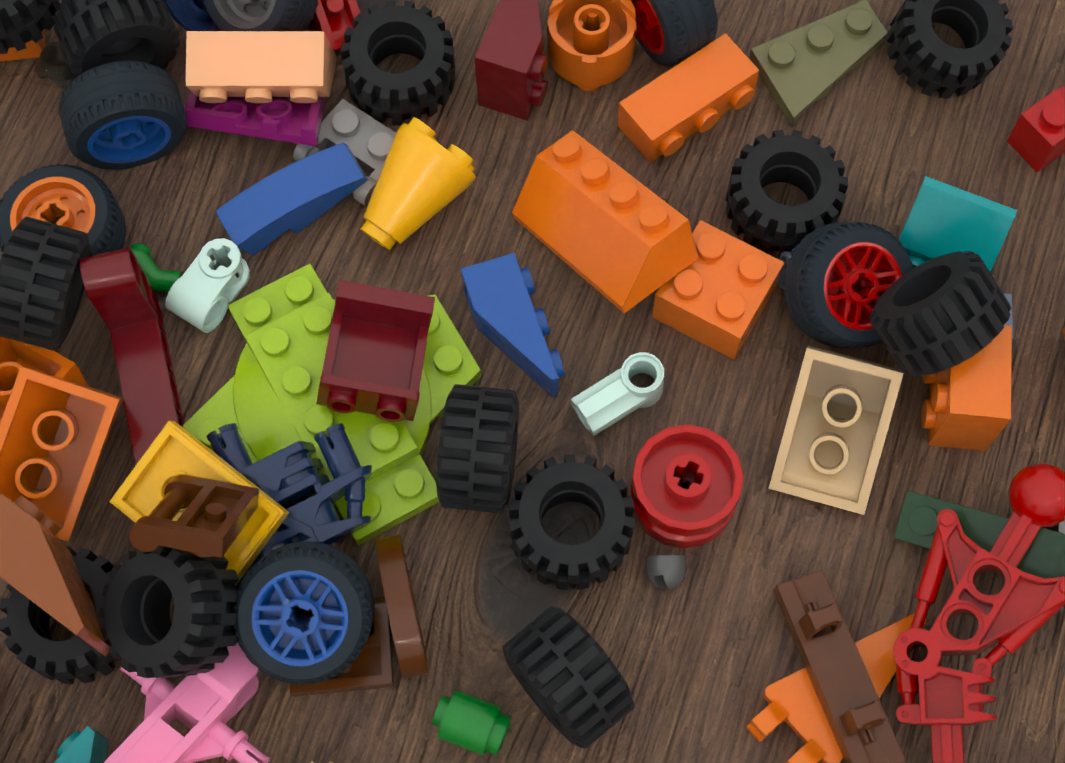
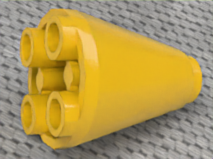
[360,117,476,251]

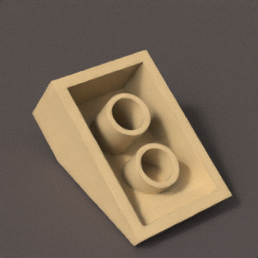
[768,345,904,515]

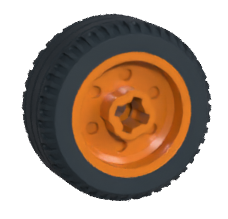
[0,164,126,257]

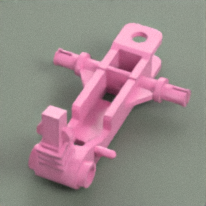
[104,642,270,763]

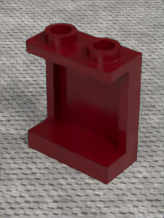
[316,280,435,422]

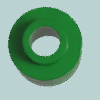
[432,689,512,756]

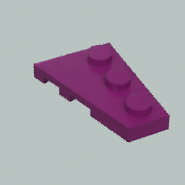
[184,91,325,146]

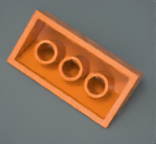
[512,130,698,314]

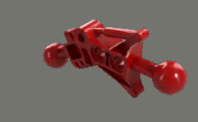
[893,463,1065,763]

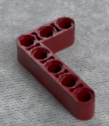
[80,247,184,465]

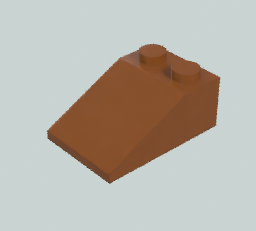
[0,493,111,657]

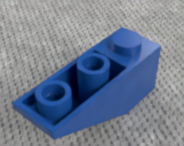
[460,253,565,397]

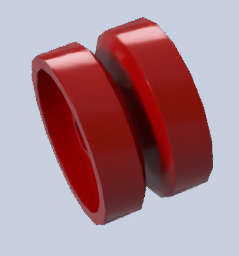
[630,424,744,549]

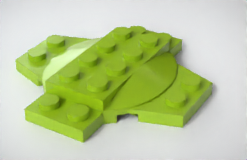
[183,264,481,546]

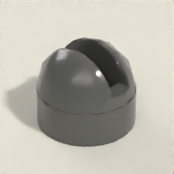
[646,555,686,591]

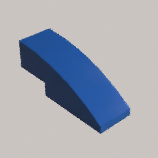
[215,142,368,256]

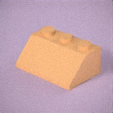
[186,31,336,103]

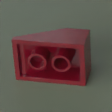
[474,0,548,121]

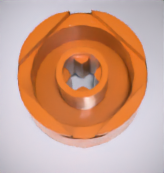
[547,0,637,91]

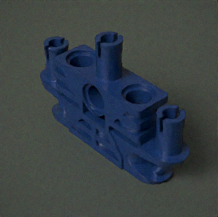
[206,423,372,590]

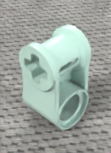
[165,238,250,333]

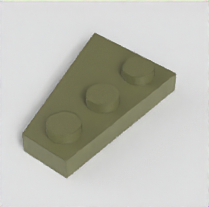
[749,0,887,127]

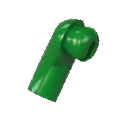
[130,243,184,293]

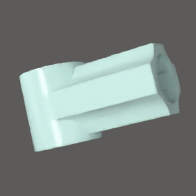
[571,352,664,437]

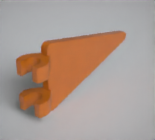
[745,613,927,763]

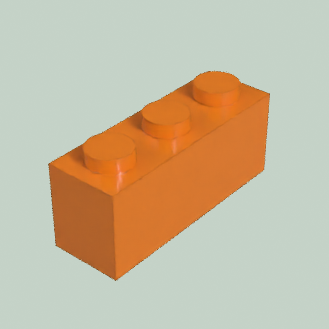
[617,33,759,163]

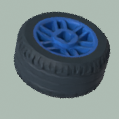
[59,61,187,170]
[233,541,375,685]

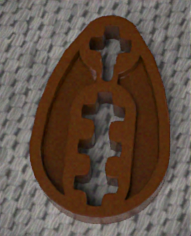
[375,534,429,679]

